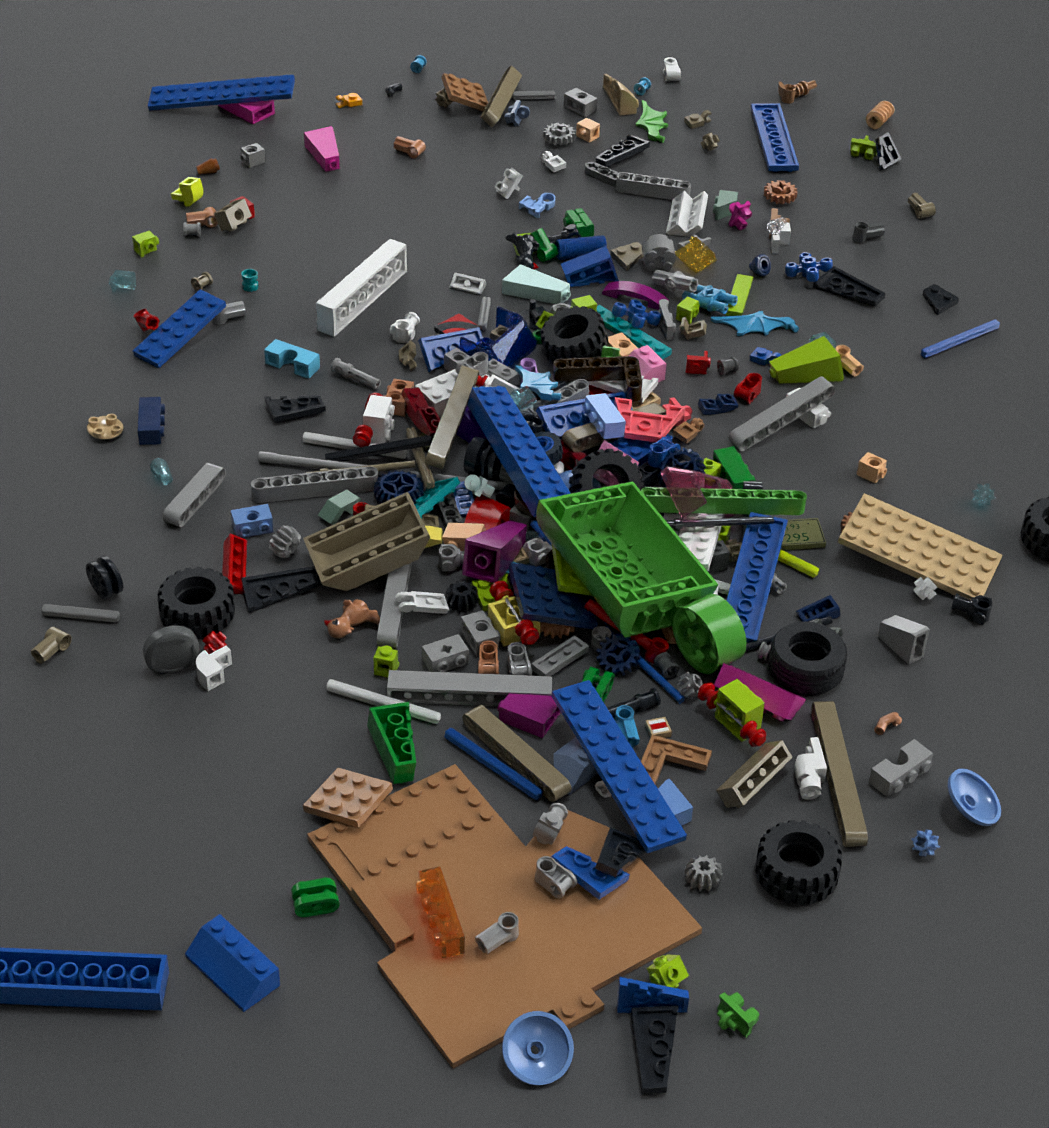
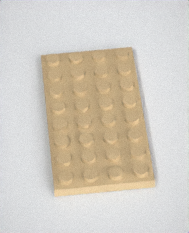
[837,493,1003,599]

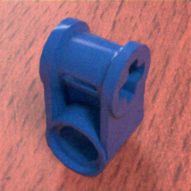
[648,437,681,467]

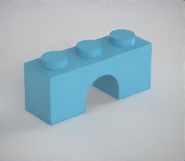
[264,339,320,379]

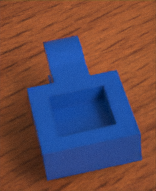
[750,347,781,366]

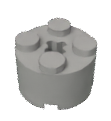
[642,234,676,272]

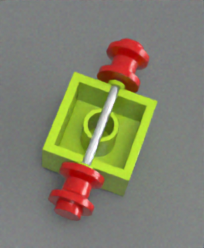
[698,679,766,747]

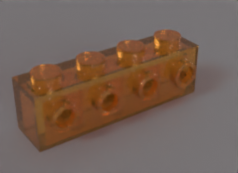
[415,866,465,959]

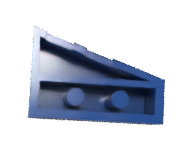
[561,247,619,287]

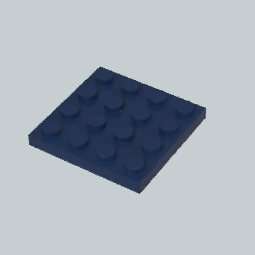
[508,563,598,629]

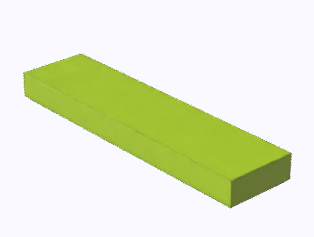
[725,274,753,316]

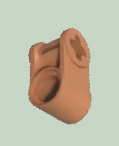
[478,641,499,674]

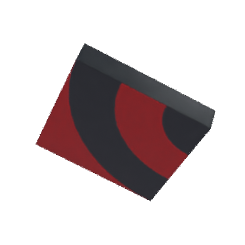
[434,314,482,334]

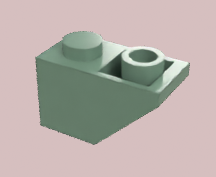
[713,190,738,220]

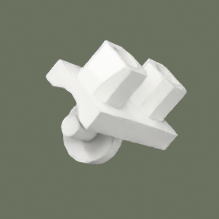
[495,167,523,199]

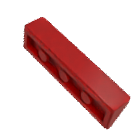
[222,534,247,594]

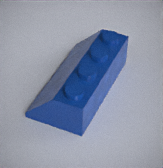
[185,914,280,1012]

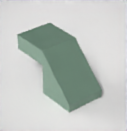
[318,490,361,525]

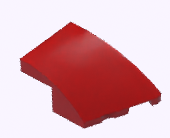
[464,494,511,530]

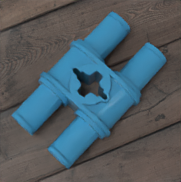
[682,284,738,314]

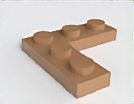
[641,735,712,785]

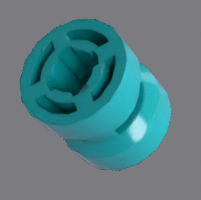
[241,269,259,292]

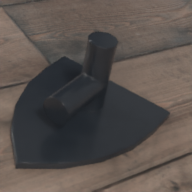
[512,299,547,330]

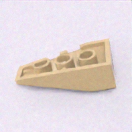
[603,74,639,116]

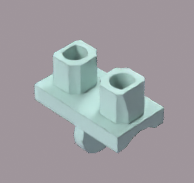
[464,475,495,498]

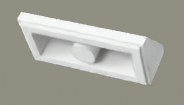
[449,273,487,295]

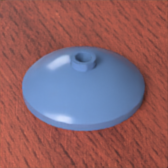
[948,769,1001,826]
[502,1011,574,1085]

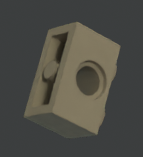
[214,198,252,232]

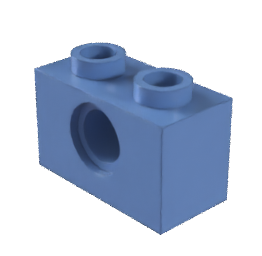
[231,504,274,538]

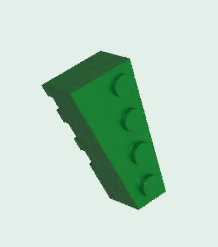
[367,702,416,784]

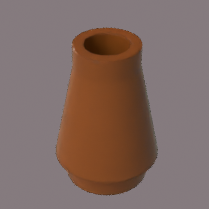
[196,158,220,175]

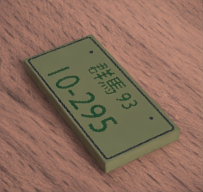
[781,518,826,550]

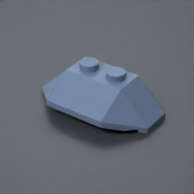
[554,737,598,795]

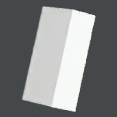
[666,191,708,237]

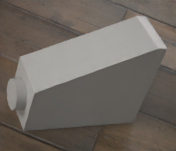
[878,615,930,665]

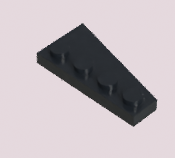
[596,134,650,167]
[813,266,885,306]
[241,566,322,613]

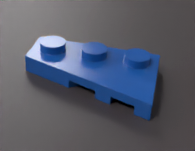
[551,846,630,900]

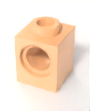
[576,118,600,143]
[857,452,887,483]

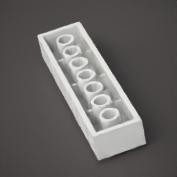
[316,239,407,337]

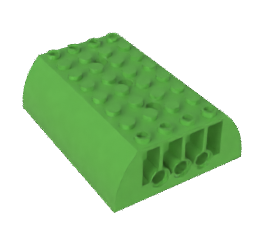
[536,481,718,638]

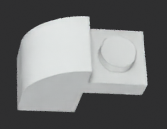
[196,646,232,691]

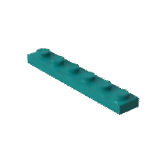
[597,305,672,360]

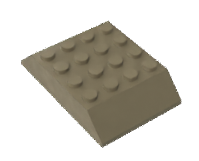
[303,492,430,591]

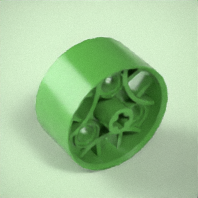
[672,594,747,674]

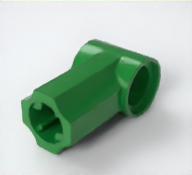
[530,228,558,262]

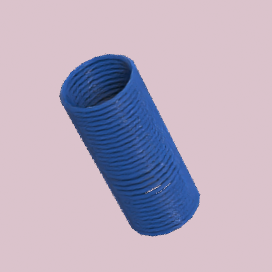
[556,235,607,260]

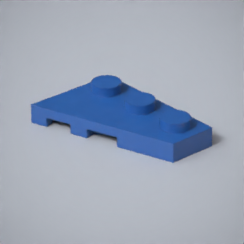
[617,977,689,1013]

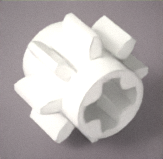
[913,577,937,600]

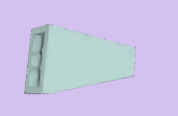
[502,264,571,304]

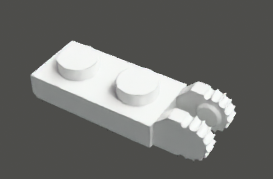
[395,591,449,614]

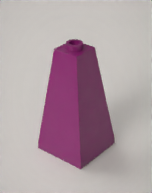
[462,521,527,583]

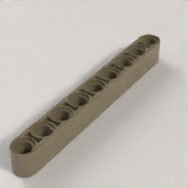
[811,701,868,847]

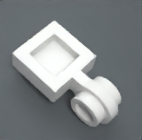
[540,151,566,172]

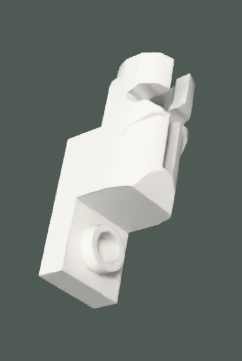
[794,737,827,800]

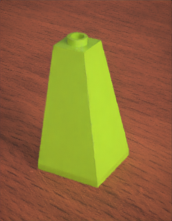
[769,336,844,384]

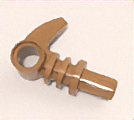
[778,80,817,103]

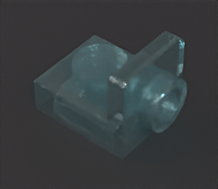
[109,270,136,292]

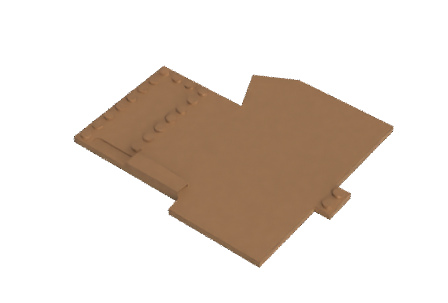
[307,764,702,1069]

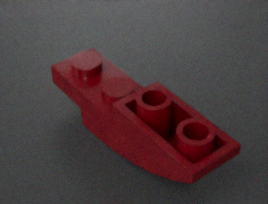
[401,387,440,436]

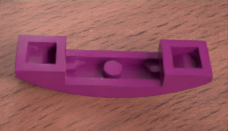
[602,281,669,310]

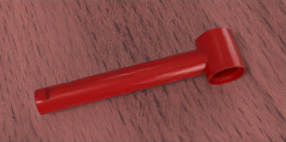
[584,598,669,664]

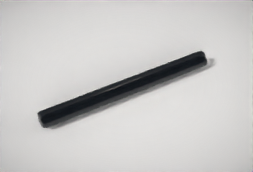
[325,435,432,462]

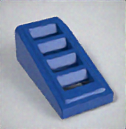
[451,481,474,517]

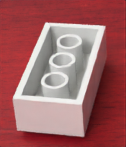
[415,369,491,418]

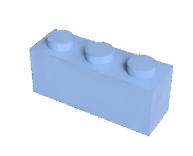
[583,393,626,439]

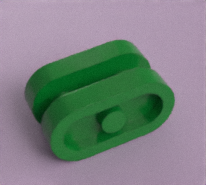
[582,667,615,702]
[291,877,340,917]

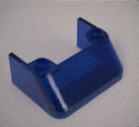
[460,306,537,369]

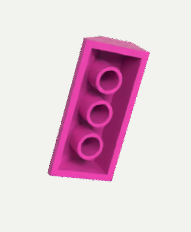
[714,663,806,722]

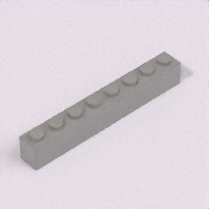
[387,670,552,706]

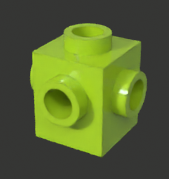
[647,955,689,988]

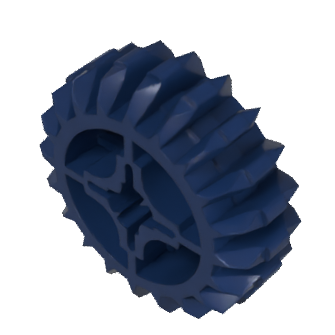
[657,447,706,488]
[374,470,424,504]

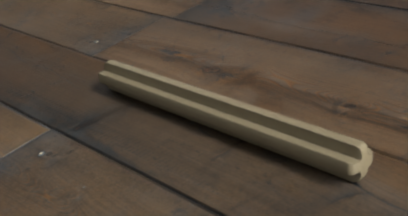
[406,427,435,489]

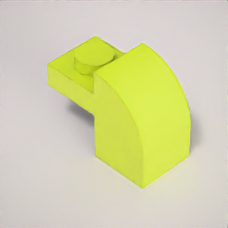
[171,177,203,207]

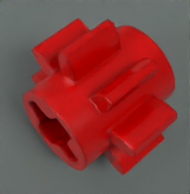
[203,631,227,654]

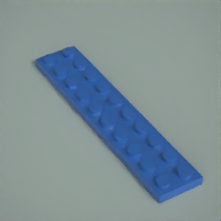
[148,74,295,111]
[551,680,687,853]

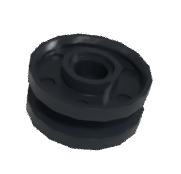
[86,555,124,600]

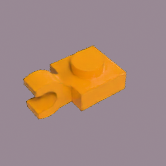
[336,93,363,108]

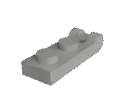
[658,299,676,340]

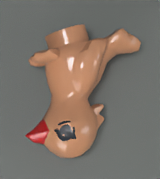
[324,599,380,638]

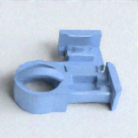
[519,193,556,218]

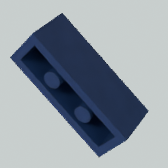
[138,397,165,445]

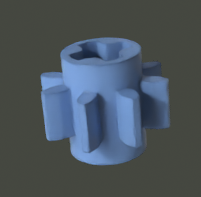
[911,829,940,857]

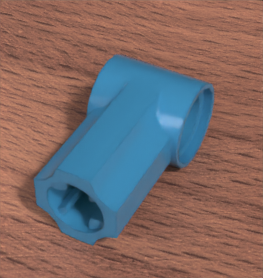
[614,705,640,748]

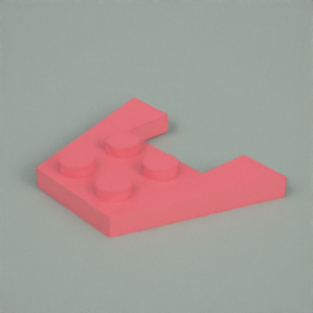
[614,397,685,443]

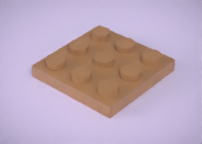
[441,73,488,111]
[303,768,393,828]

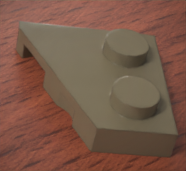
[610,242,643,271]

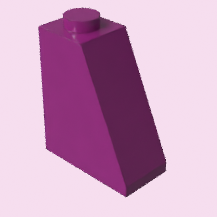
[497,693,561,738]

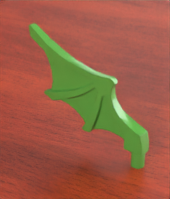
[636,100,668,142]

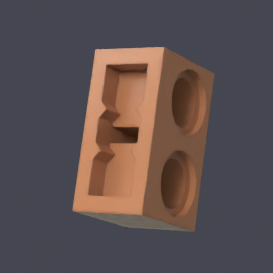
[384,379,414,417]

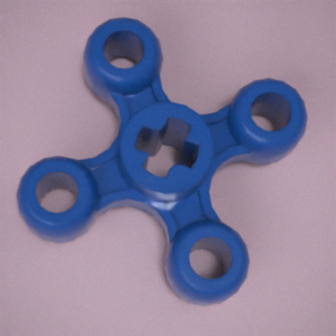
[785,252,833,282]
[612,300,661,328]

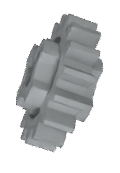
[543,123,575,146]

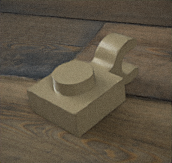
[684,110,711,129]
[398,340,417,371]

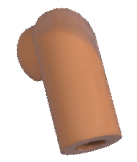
[874,712,902,735]

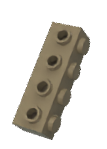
[716,740,792,808]

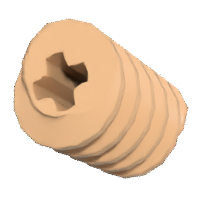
[866,101,895,129]

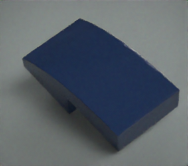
[698,394,739,415]

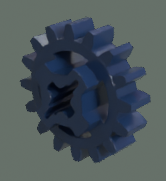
[597,633,641,676]

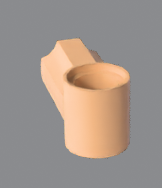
[835,345,864,377]

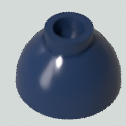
[749,254,771,276]

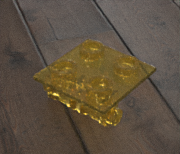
[675,236,717,274]

